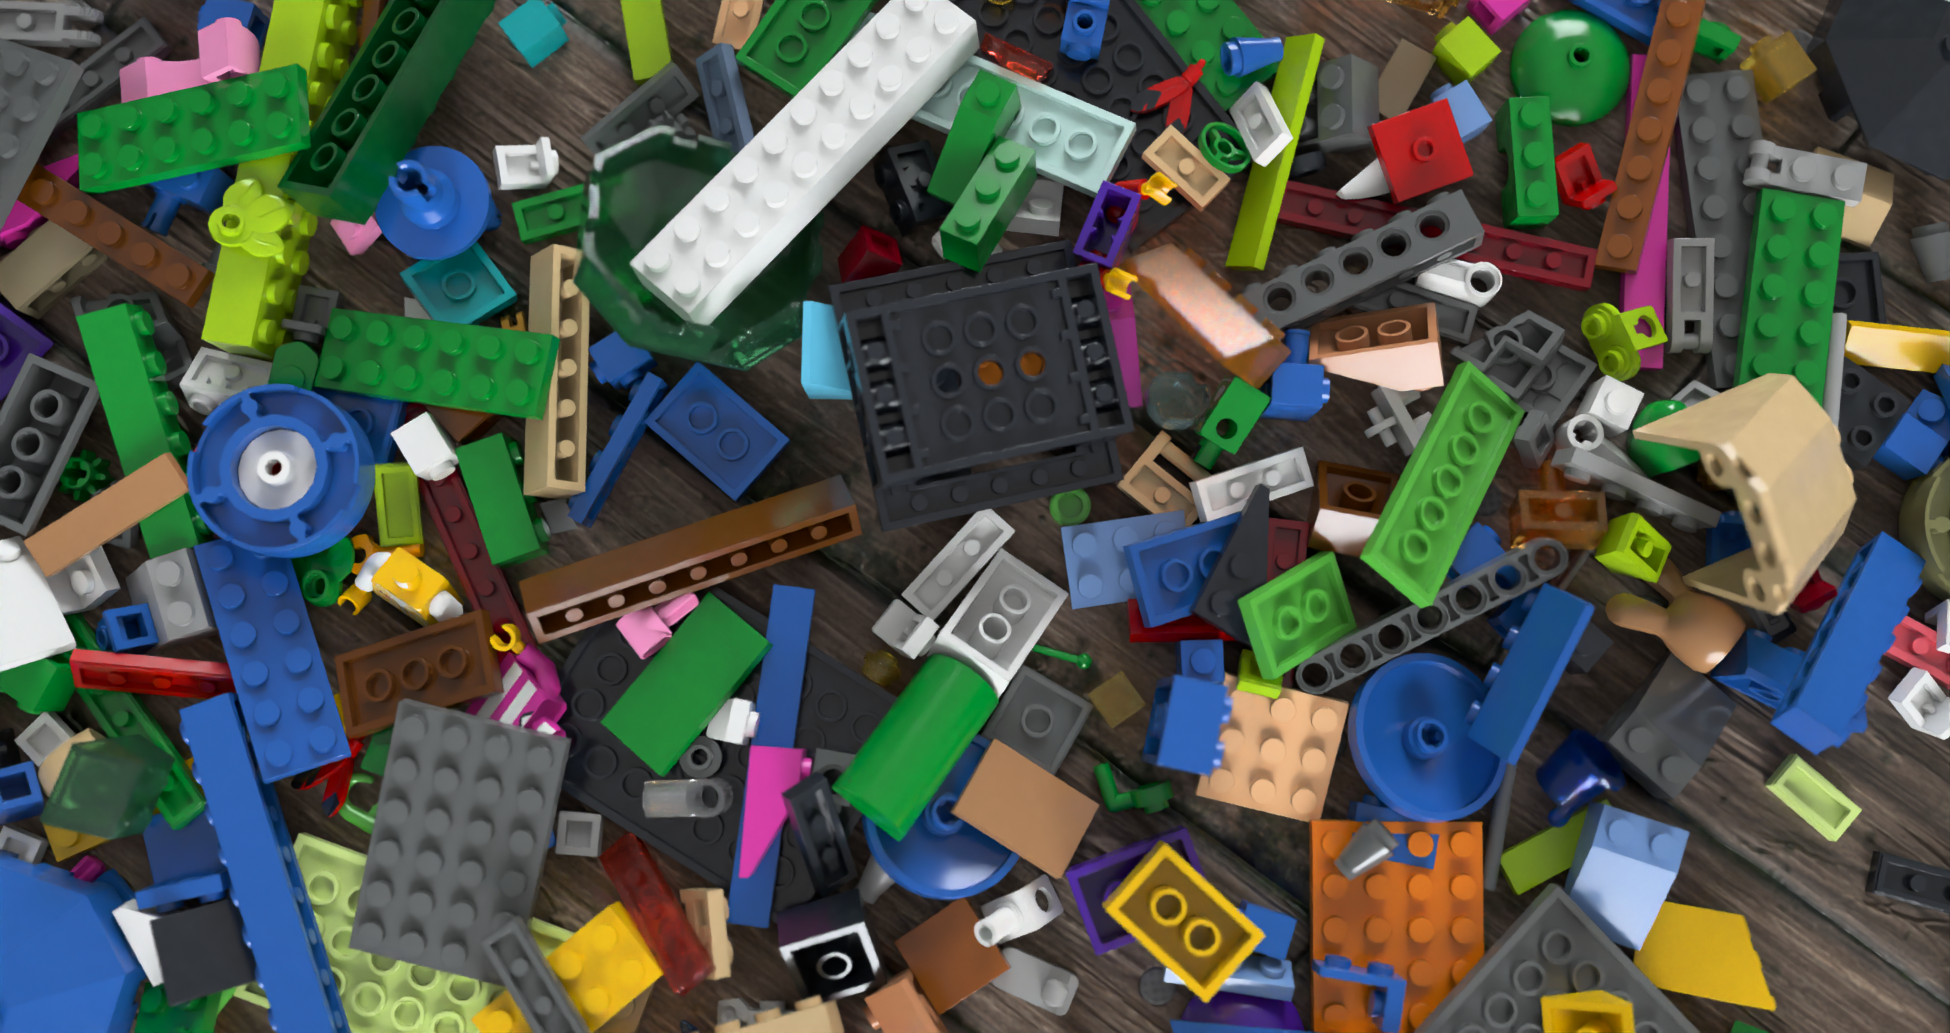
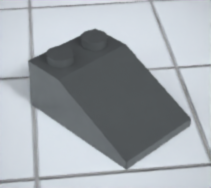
[1591,650,1737,799]

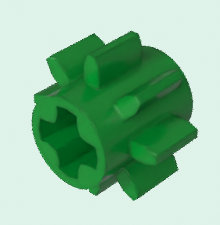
[58,449,115,502]

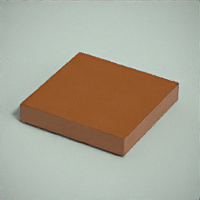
[894,897,1012,1016]

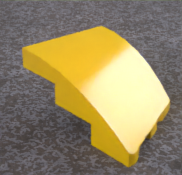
[1633,901,1776,1011]

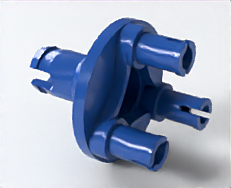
[375,146,502,261]

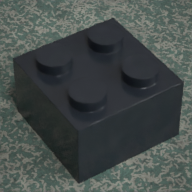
[777,887,888,1003]

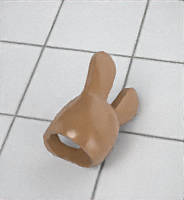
[1605,558,1746,673]

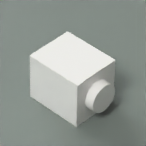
[1575,375,1645,438]
[391,411,459,481]

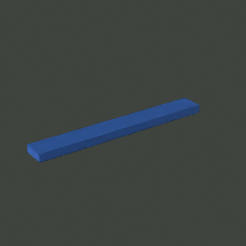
[726,584,816,928]

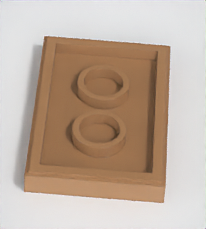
[951,738,1099,879]

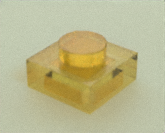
[1087,671,1146,729]

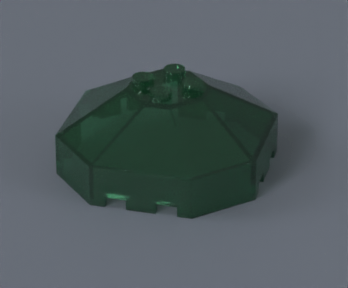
[573,124,824,371]

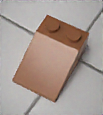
[1309,302,1444,392]

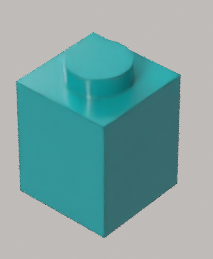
[498,0,570,68]

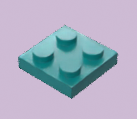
[399,241,518,325]

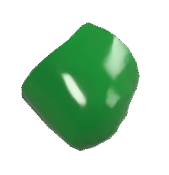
[1626,400,1701,479]

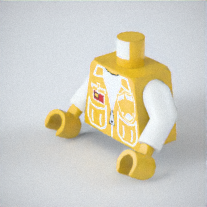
[338,547,464,627]

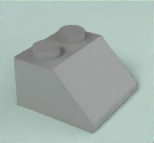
[125,548,219,656]

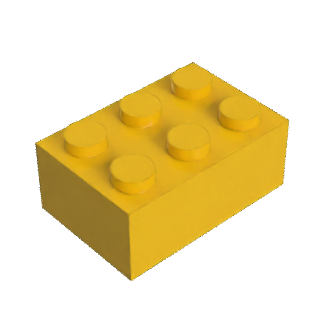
[1102,840,1265,1003]

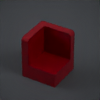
[838,225,902,283]

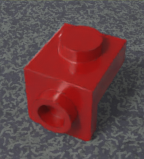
[1554,142,1618,210]

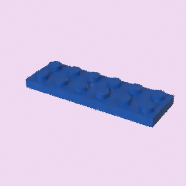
[193,538,352,784]

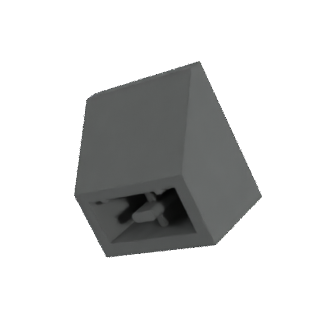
[1295,54,1379,153]

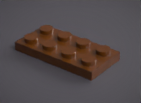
[334,609,504,738]

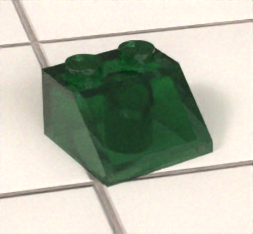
[40,734,176,840]

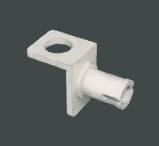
[974,874,1064,947]

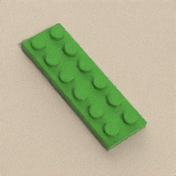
[1360,361,1525,608]

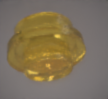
[862,650,902,686]

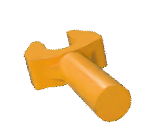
[351,534,425,575]

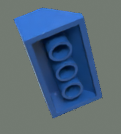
[1464,582,1595,766]

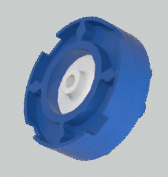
[187,384,376,558]

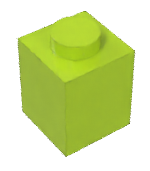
[1431,16,1501,85]

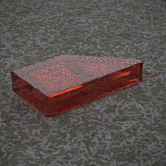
[980,33,1053,82]

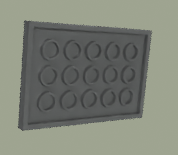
[349,698,571,987]

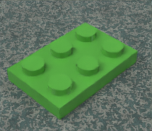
[1237,551,1357,679]

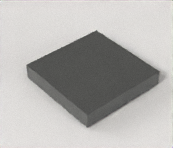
[981,664,1094,776]

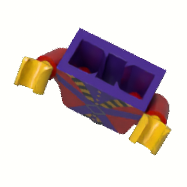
[1072,172,1178,300]

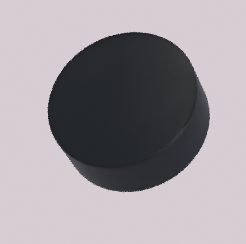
[1288,151,1327,179]

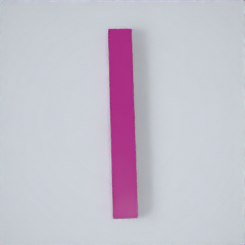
[1619,54,1670,372]

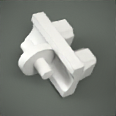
[1364,386,1432,456]

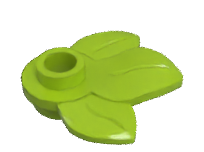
[208,178,295,257]

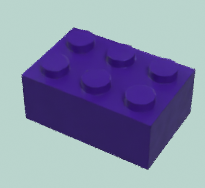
[1065,825,1207,956]

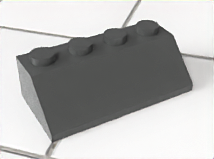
[0,353,100,537]

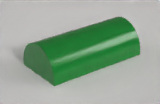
[832,653,998,841]

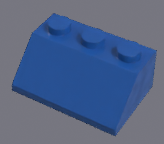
[1709,628,1868,733]

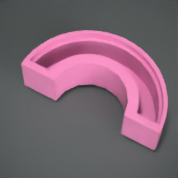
[119,17,261,103]

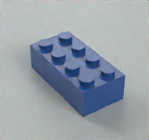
[1141,675,1233,776]

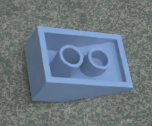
[1564,801,1689,951]

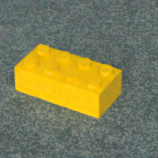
[471,901,672,1033]

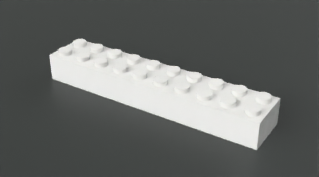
[629,0,980,334]

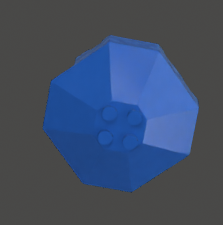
[0,849,147,1033]

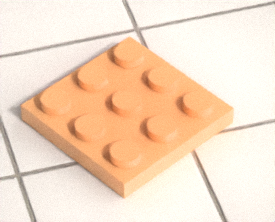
[1195,672,1349,822]

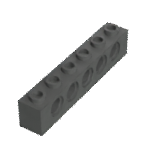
[1233,189,1484,352]

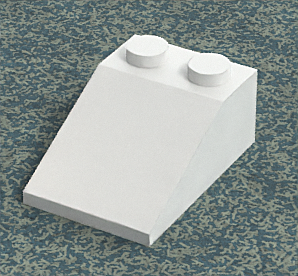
[0,536,76,672]
[927,548,1069,699]

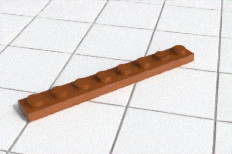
[1595,0,1706,275]

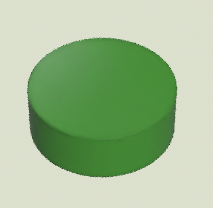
[1049,489,1091,527]

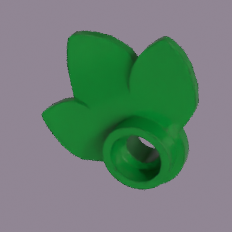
[291,536,355,607]

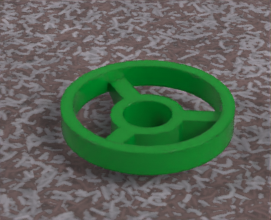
[1198,122,1251,173]

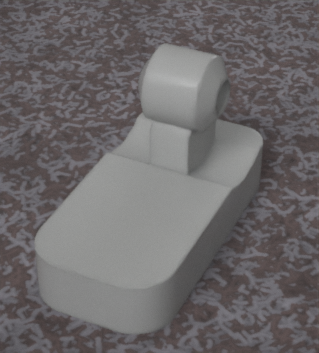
[992,946,1079,1016]

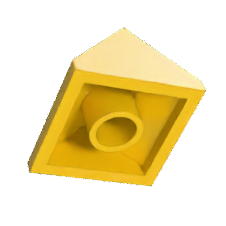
[1541,990,1635,1033]

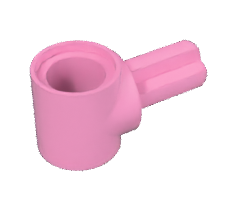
[616,592,699,659]

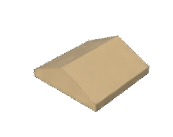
[1813,146,1894,249]

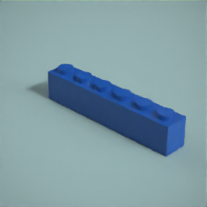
[1770,531,1926,755]

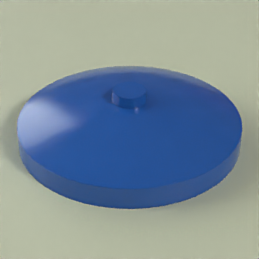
[1348,653,1507,823]
[862,734,1019,900]

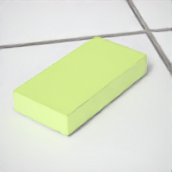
[1764,754,1862,842]

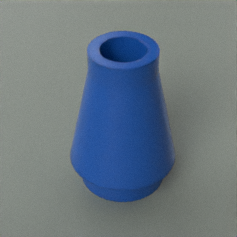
[1220,37,1284,78]

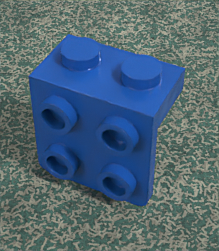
[135,811,232,913]

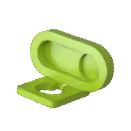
[1581,303,1668,381]

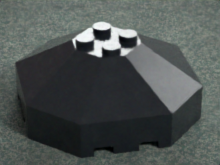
[1803,0,1950,181]

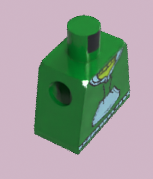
[1190,375,1271,470]

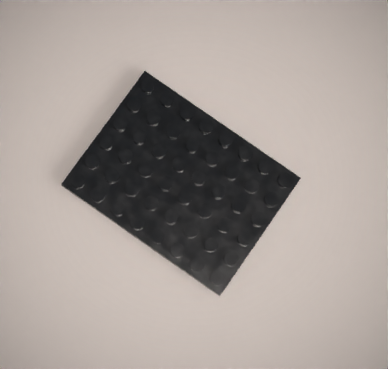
[556,585,898,924]

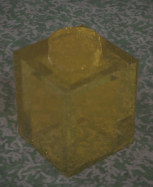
[1739,30,1817,104]

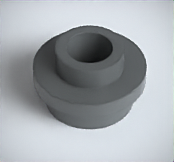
[679,736,722,778]

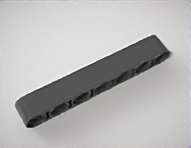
[1295,537,1568,695]

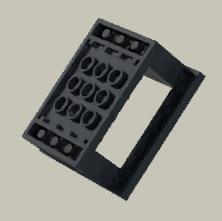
[828,239,1135,532]

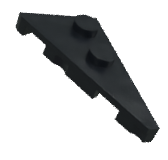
[1188,484,1270,650]

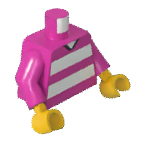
[465,624,566,737]

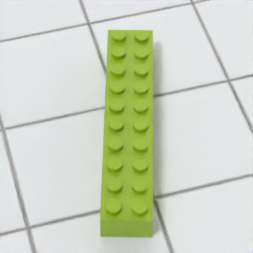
[201,0,362,362]

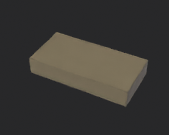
[1379,38,1437,121]

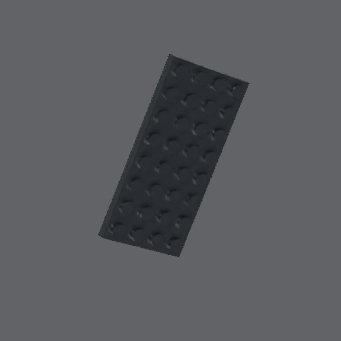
[949,0,1254,254]

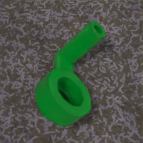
[1093,762,1175,814]

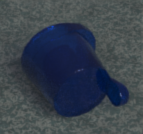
[1535,729,1626,828]

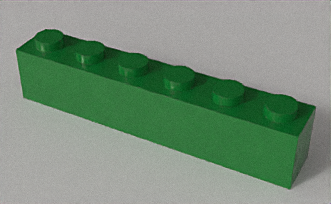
[76,303,214,559]

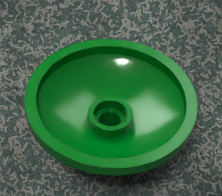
[1509,10,1630,127]

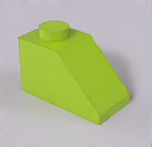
[1595,512,1672,583]

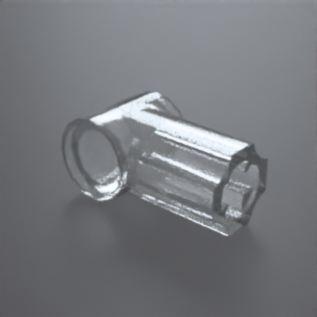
[643,777,733,818]

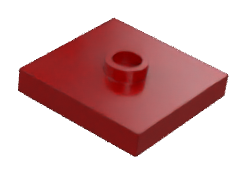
[1367,98,1474,205]

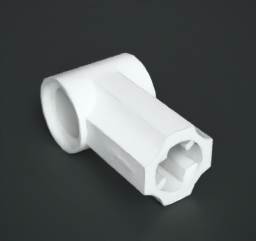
[1414,259,1502,308]

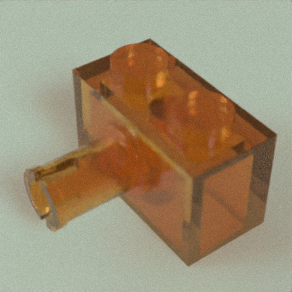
[1508,460,1608,550]

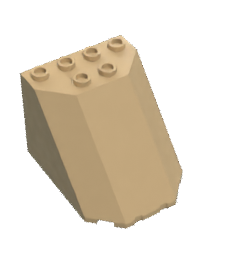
[1632,373,1856,614]

